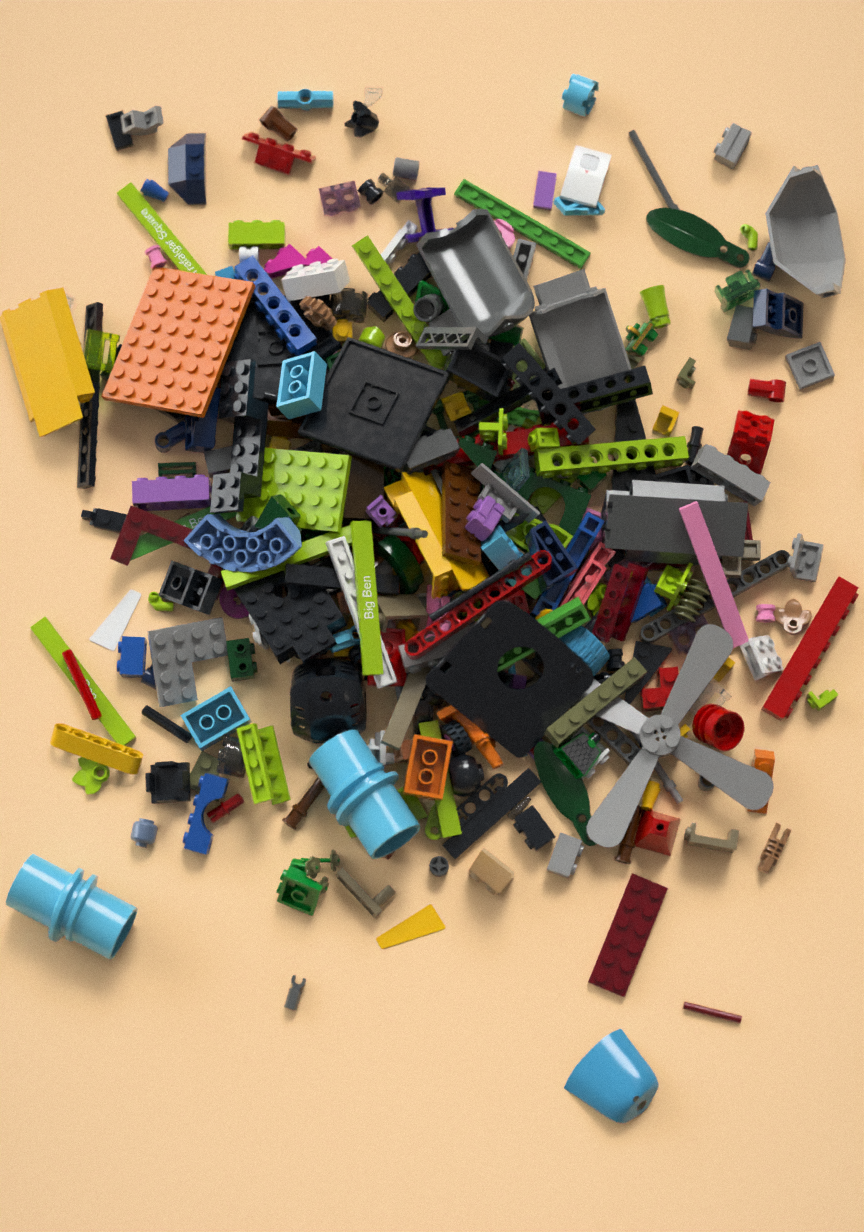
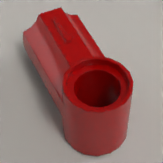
[747,378,786,402]

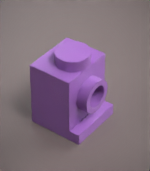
[365,495,396,528]

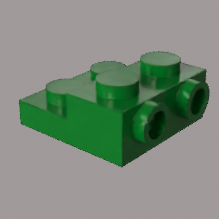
[276,866,323,916]

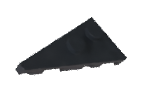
[624,641,672,704]

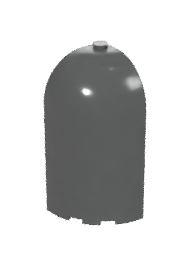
[416,209,535,337]

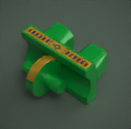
[625,321,658,356]

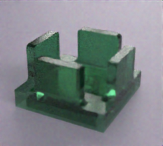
[714,269,761,313]

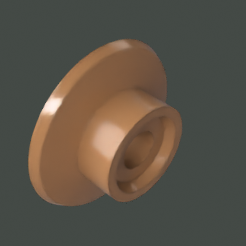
[385,331,418,358]

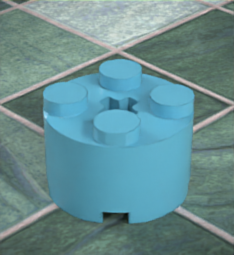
[561,73,599,117]

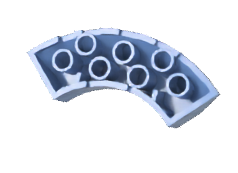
[184,514,302,572]

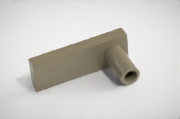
[335,867,396,918]

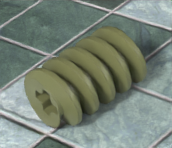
[673,579,710,623]

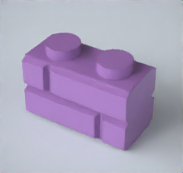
[465,496,505,541]

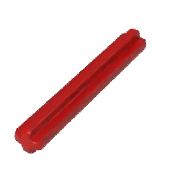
[62,649,102,720]

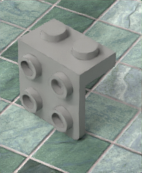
[788,533,824,582]

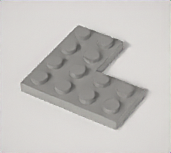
[147,617,228,707]

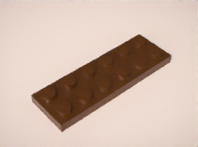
[442,461,481,566]

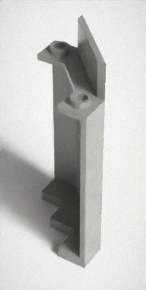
[529,269,631,420]

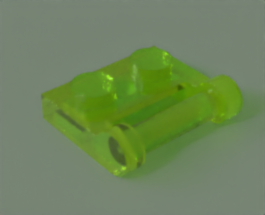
[84,329,120,373]

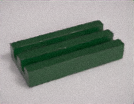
[158,462,197,479]

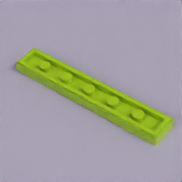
[419,720,462,838]

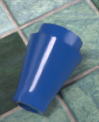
[140,178,169,202]

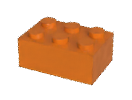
[402,734,453,801]

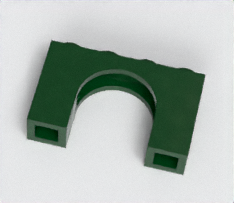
[512,465,592,536]

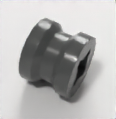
[429,856,449,877]

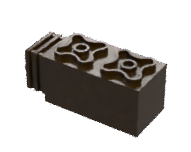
[340,451,384,526]

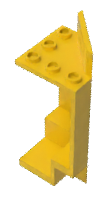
[383,472,490,599]

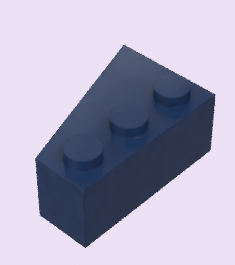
[185,388,221,453]
[525,520,578,593]

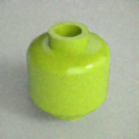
[359,326,385,348]

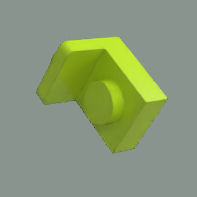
[528,428,560,452]
[807,689,839,711]

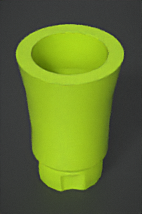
[639,285,671,329]

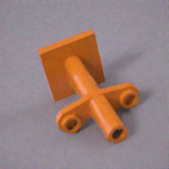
[436,705,503,769]

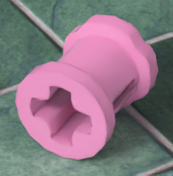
[144,245,167,269]

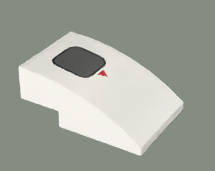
[560,145,612,208]

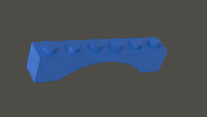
[530,512,604,617]

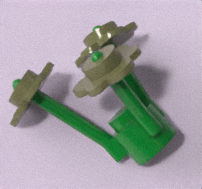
[290,849,340,896]

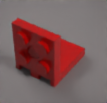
[727,410,775,475]

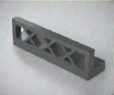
[416,327,488,350]

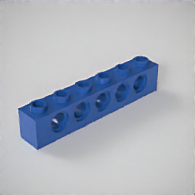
[234,256,317,356]

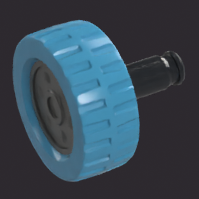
[559,610,609,676]

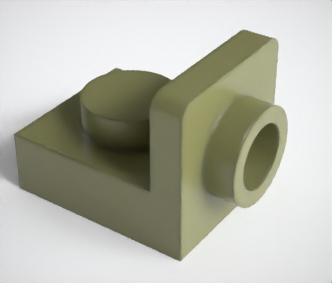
[676,357,696,389]

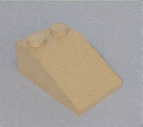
[469,847,515,895]

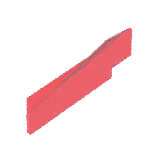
[556,542,616,609]

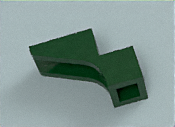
[458,435,507,494]

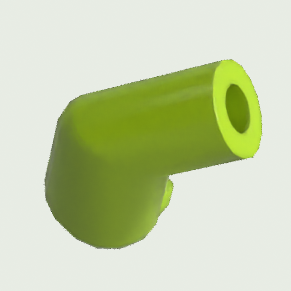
[148,591,174,612]

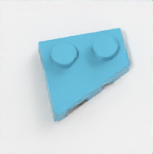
[554,196,605,216]

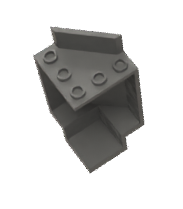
[601,480,748,565]

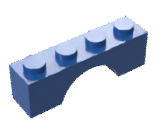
[182,773,230,855]

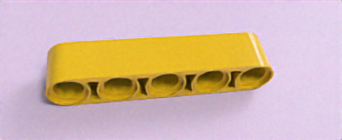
[50,723,143,775]

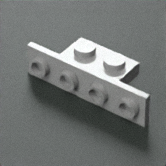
[471,463,540,523]

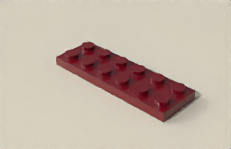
[588,873,668,997]

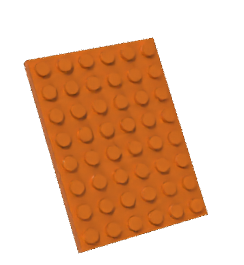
[101,267,255,418]

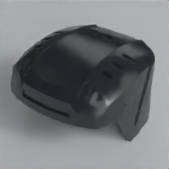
[290,658,367,743]

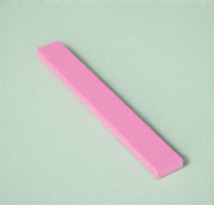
[678,501,748,648]

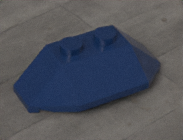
[168,133,207,205]

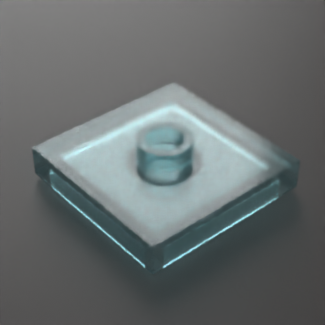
[502,448,530,492]

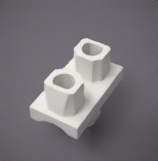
[367,730,395,766]

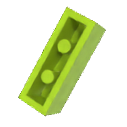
[228,220,286,250]

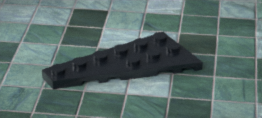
[611,399,656,491]

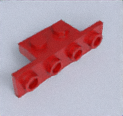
[242,132,316,175]

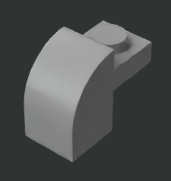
[121,105,164,136]

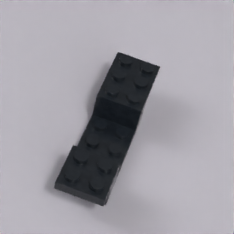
[210,359,269,514]

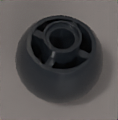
[448,754,484,797]

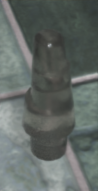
[507,796,531,820]

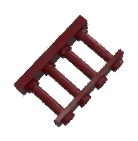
[592,563,649,643]

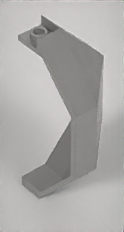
[765,165,846,298]

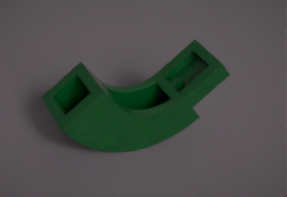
[378,535,424,594]

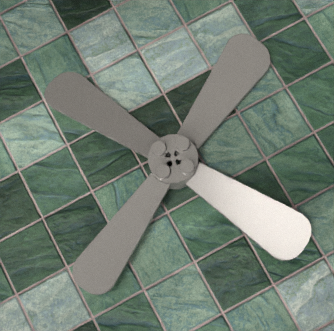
[572,624,774,848]

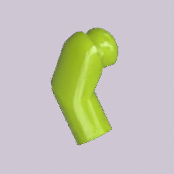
[740,224,758,251]

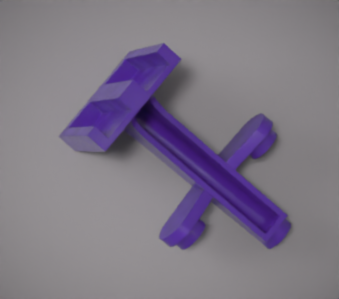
[396,187,454,242]

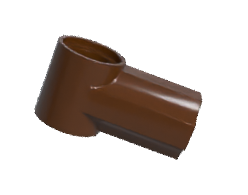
[259,106,297,142]

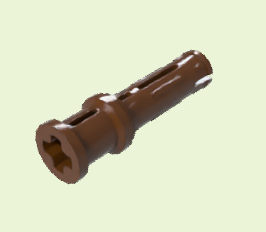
[282,778,325,830]
[614,805,642,864]

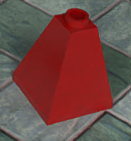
[634,809,680,856]

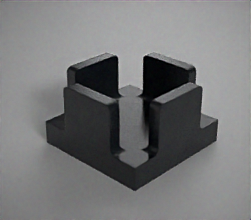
[145,761,191,804]

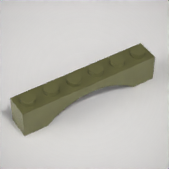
[544,657,647,748]

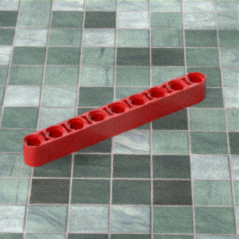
[404,550,552,660]

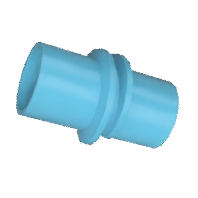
[309,730,420,859]
[5,854,138,960]

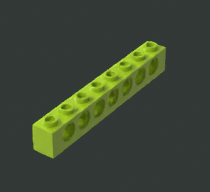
[534,436,689,478]

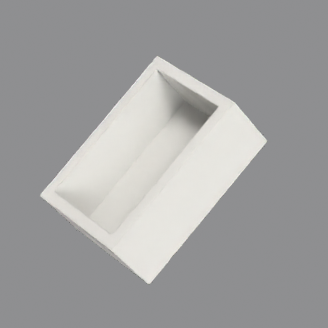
[282,258,350,301]

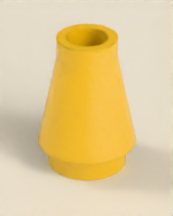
[641,781,661,811]

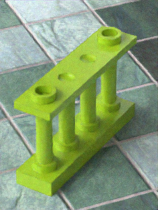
[236,723,291,805]

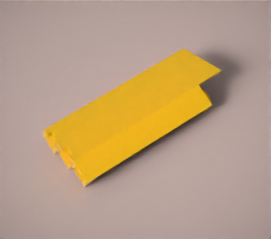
[0,287,95,437]

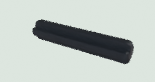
[141,705,192,743]

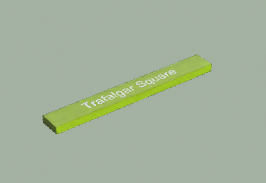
[117,182,207,275]

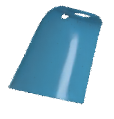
[564,1028,658,1123]

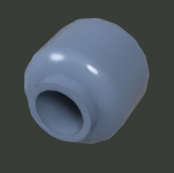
[130,818,158,848]

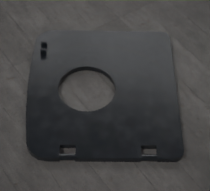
[425,600,593,758]

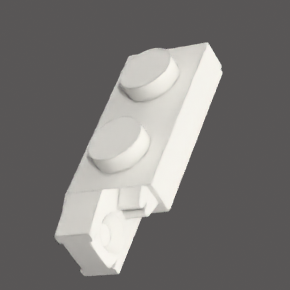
[381,220,418,265]

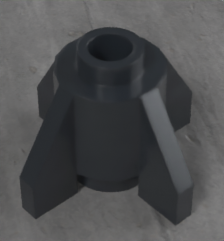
[344,100,379,138]

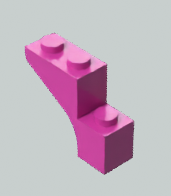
[264,243,333,279]

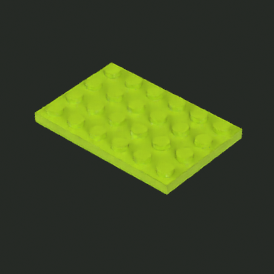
[236,448,352,533]

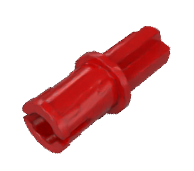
[207,793,244,823]

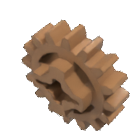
[299,296,337,331]

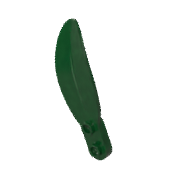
[646,208,750,268]
[534,741,597,846]

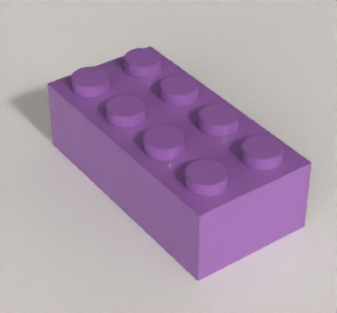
[132,474,212,511]

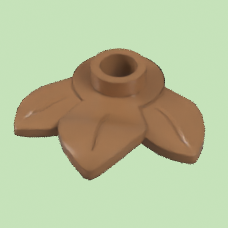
[773,599,812,635]

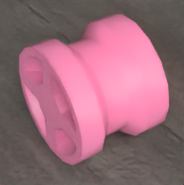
[756,604,775,623]

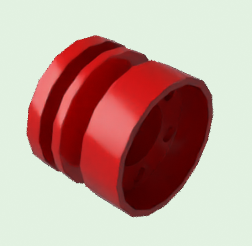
[692,703,745,751]

